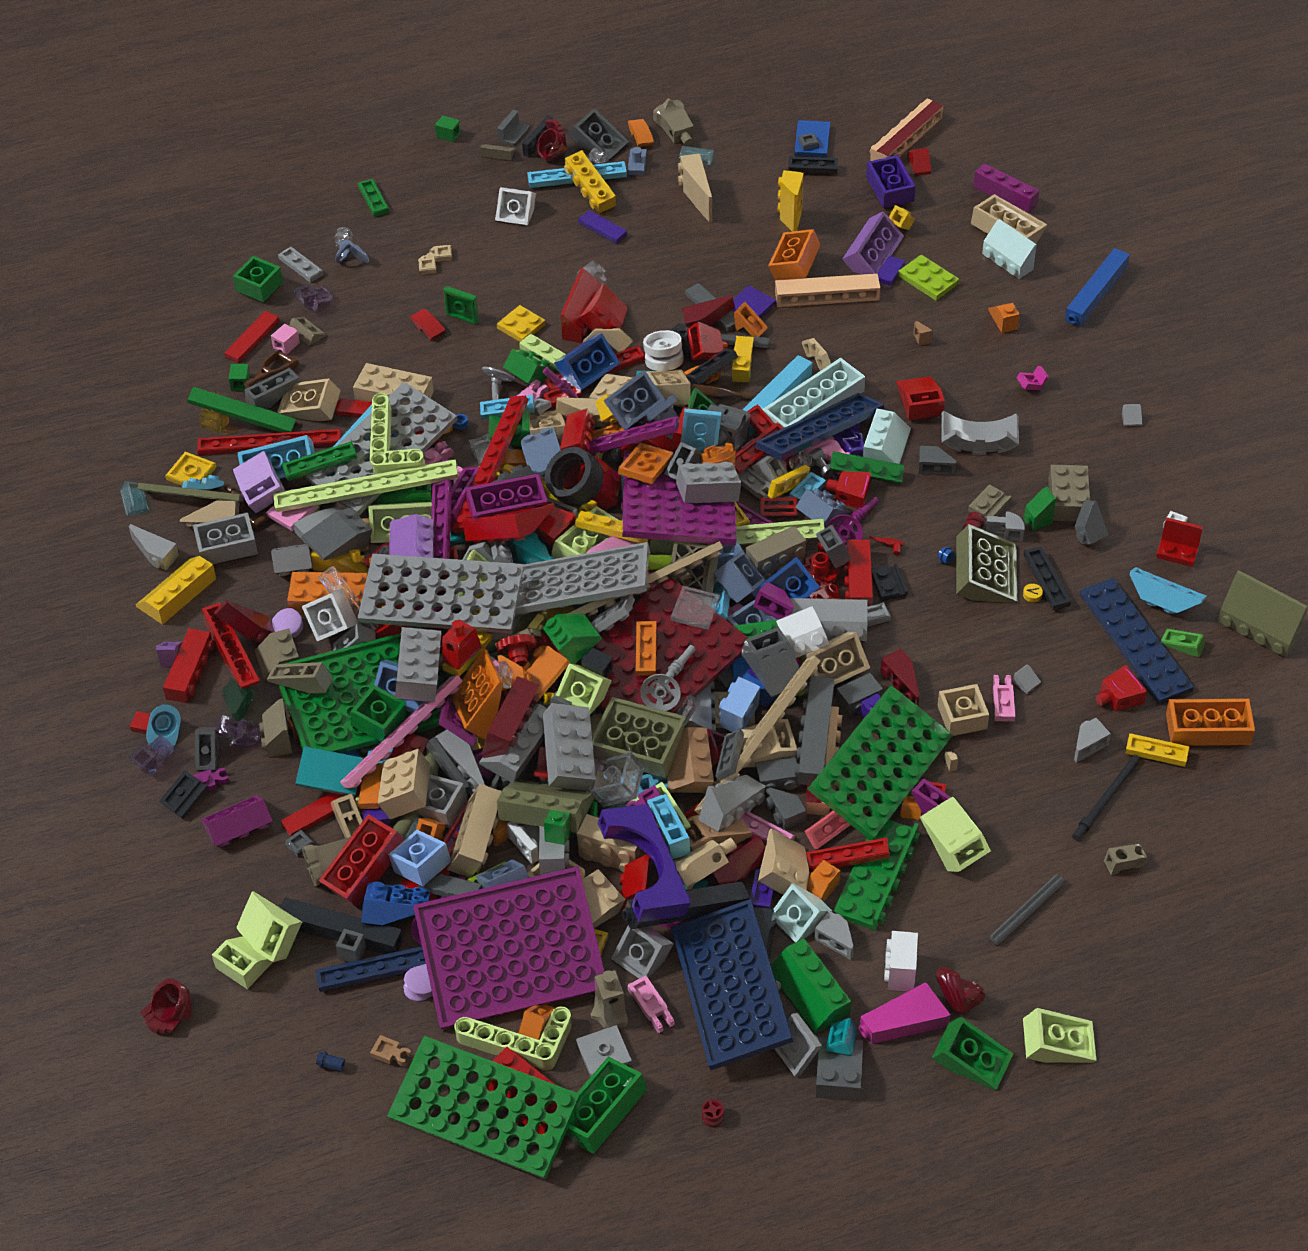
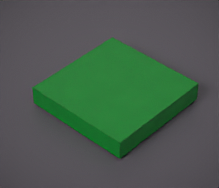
[443,286,479,325]

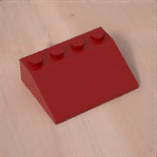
[462,503,554,544]

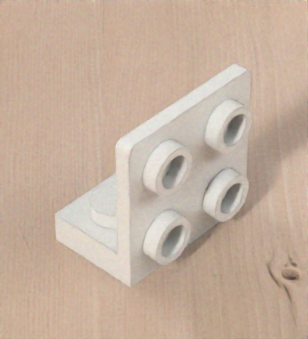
[507,822,540,864]

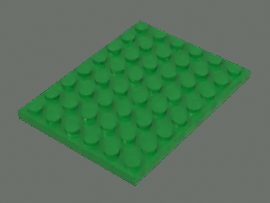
[278,628,451,753]

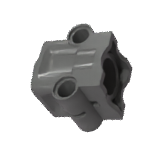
[708,404,750,453]

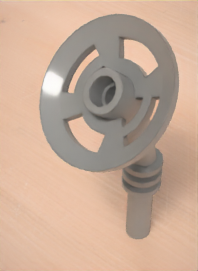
[482,367,516,400]
[640,645,696,711]

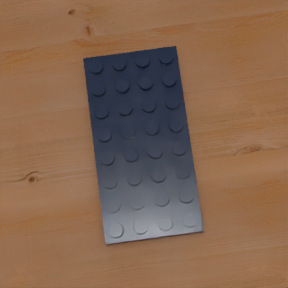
[671,899,794,1071]

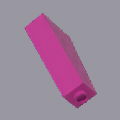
[859,982,950,1044]

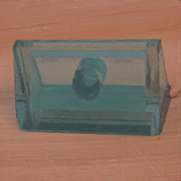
[120,481,148,515]

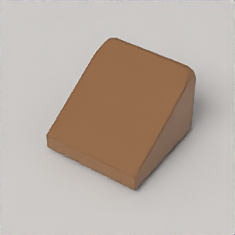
[913,321,933,346]

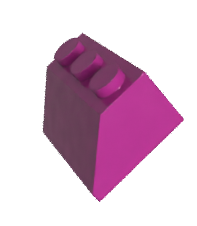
[201,795,272,847]

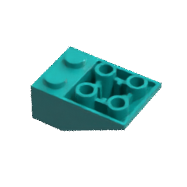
[509,531,555,564]

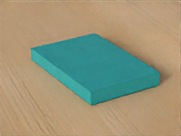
[295,746,363,797]

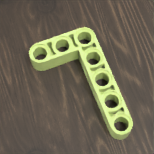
[370,393,426,474]
[454,1007,572,1071]

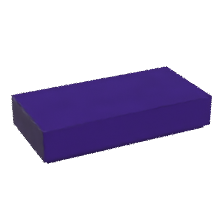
[878,256,905,286]

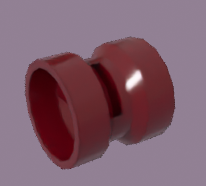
[962,512,986,530]

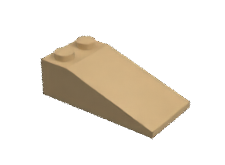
[678,153,712,222]

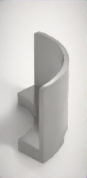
[942,411,1019,455]

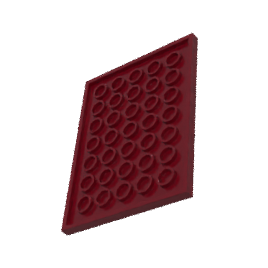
[560,576,748,714]

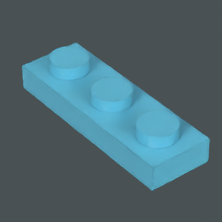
[480,395,535,420]

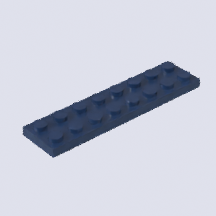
[756,393,884,460]
[1079,578,1194,704]

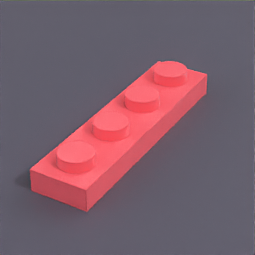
[805,788,877,849]

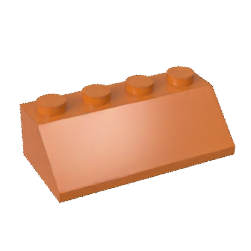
[499,645,571,710]

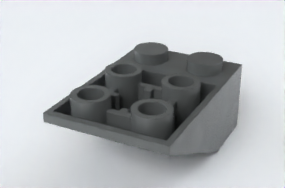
[741,627,799,698]

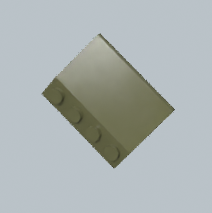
[956,524,1017,603]
[1218,570,1308,657]
[592,697,686,778]
[497,779,596,833]

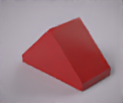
[907,148,931,176]

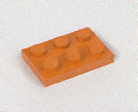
[618,442,674,484]

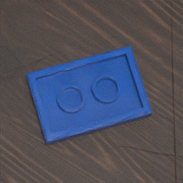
[794,120,830,158]

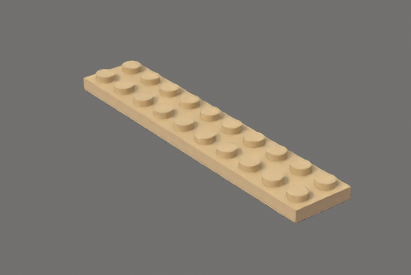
[567,541,723,618]

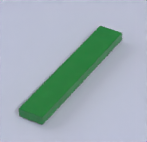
[187,387,296,433]

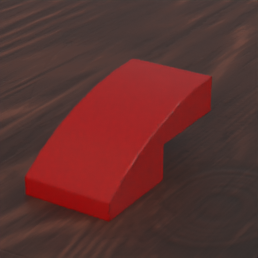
[410,309,445,341]

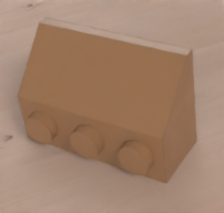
[667,727,714,793]

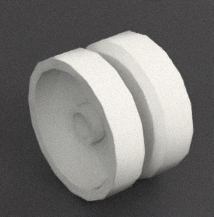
[643,330,684,371]

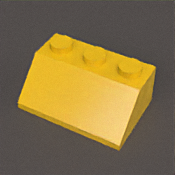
[777,170,804,232]

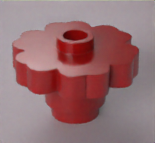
[803,552,840,583]
[496,634,536,666]

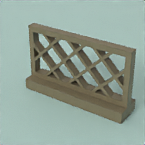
[669,541,719,608]

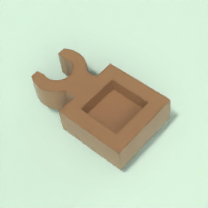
[370,1035,412,1067]

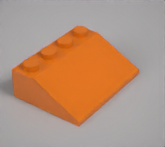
[450,649,503,740]

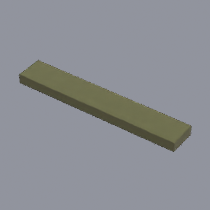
[137,483,246,503]

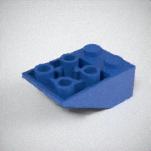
[361,882,430,925]

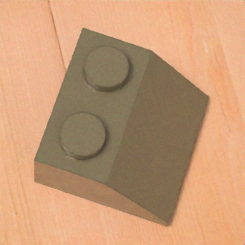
[255,628,299,681]
[259,699,292,757]

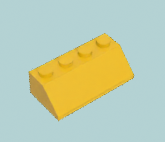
[136,556,216,625]

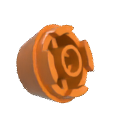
[701,443,736,468]

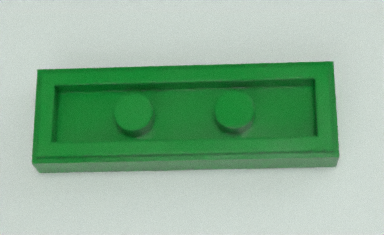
[358,179,389,217]

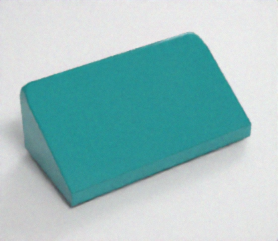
[826,1018,857,1055]

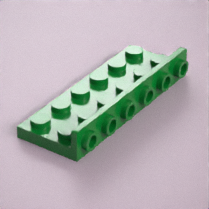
[833,820,921,931]

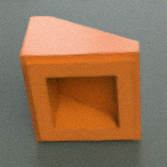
[901,796,922,820]

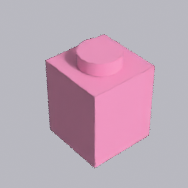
[271,324,300,354]

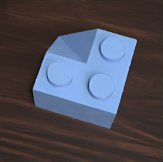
[719,677,760,732]
[388,830,451,886]

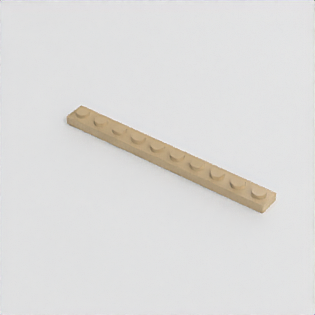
[694,656,821,815]

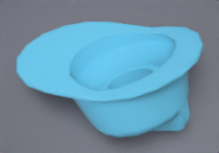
[146,705,181,752]

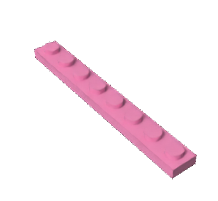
[340,675,462,788]

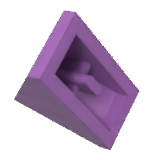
[156,642,182,667]

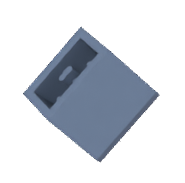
[795,488,850,528]

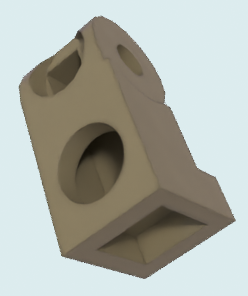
[1104,844,1148,875]

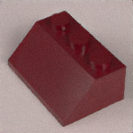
[703,835,765,886]

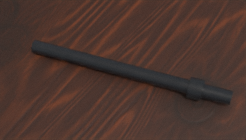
[1072,755,1140,841]

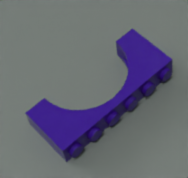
[598,804,691,922]

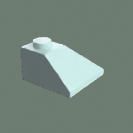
[774,883,832,942]

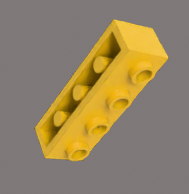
[564,150,616,214]

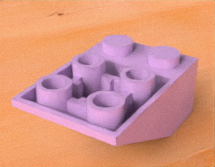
[233,451,286,513]

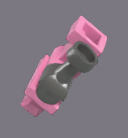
[802,436,850,479]

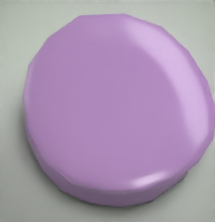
[271,608,303,638]
[404,964,433,1001]

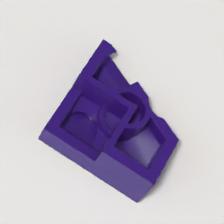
[833,423,864,456]

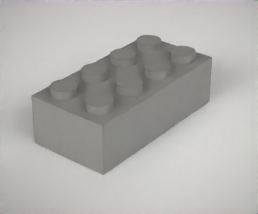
[395,627,441,702]
[543,703,596,791]

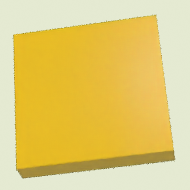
[165,452,216,486]

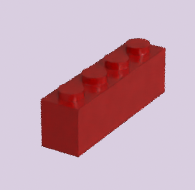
[560,408,595,452]
[844,540,873,607]
[163,628,215,703]

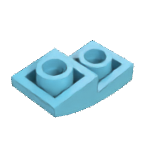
[182,475,224,490]

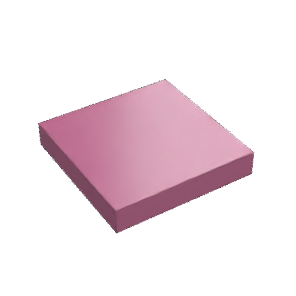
[266,489,318,531]

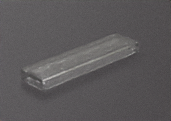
[318,566,379,631]

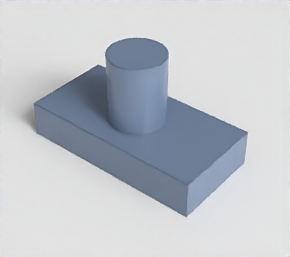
[627,147,647,176]

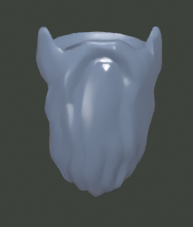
[335,240,369,263]

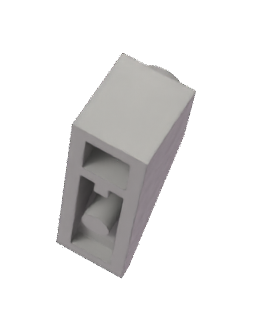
[129,524,179,571]

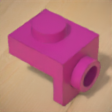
[1016,366,1049,390]

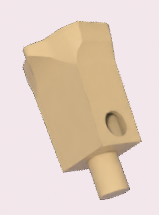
[673,837,737,890]

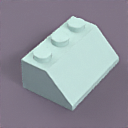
[982,219,1037,279]
[863,409,911,464]

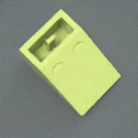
[920,797,991,872]
[237,891,302,962]

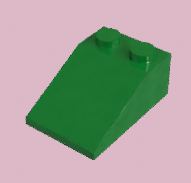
[932,1017,1014,1090]

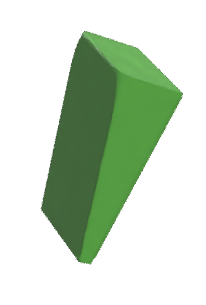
[1160,629,1205,657]

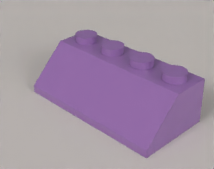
[842,211,904,275]
[389,514,433,578]

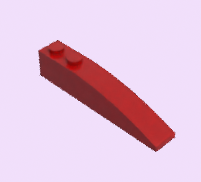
[202,602,260,689]

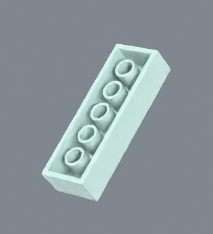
[763,358,865,428]

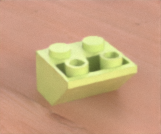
[212,937,273,989]

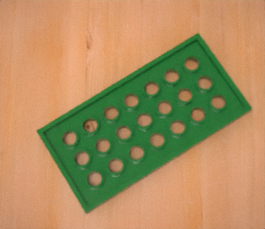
[807,685,953,840]
[387,1036,582,1180]

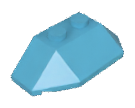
[1129,567,1207,614]

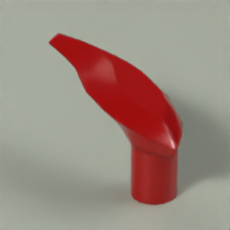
[869,536,905,555]

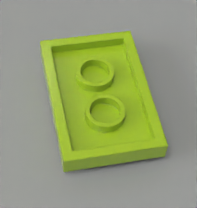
[898,255,959,301]

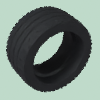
[544,447,604,507]

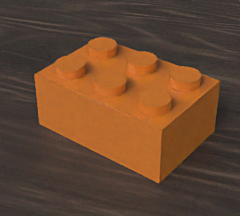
[768,229,821,280]

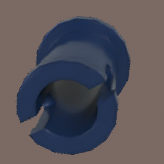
[316,1051,345,1072]

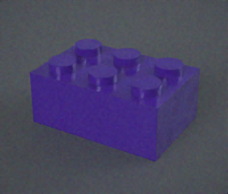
[866,155,916,208]

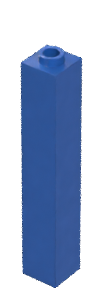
[1065,248,1130,327]

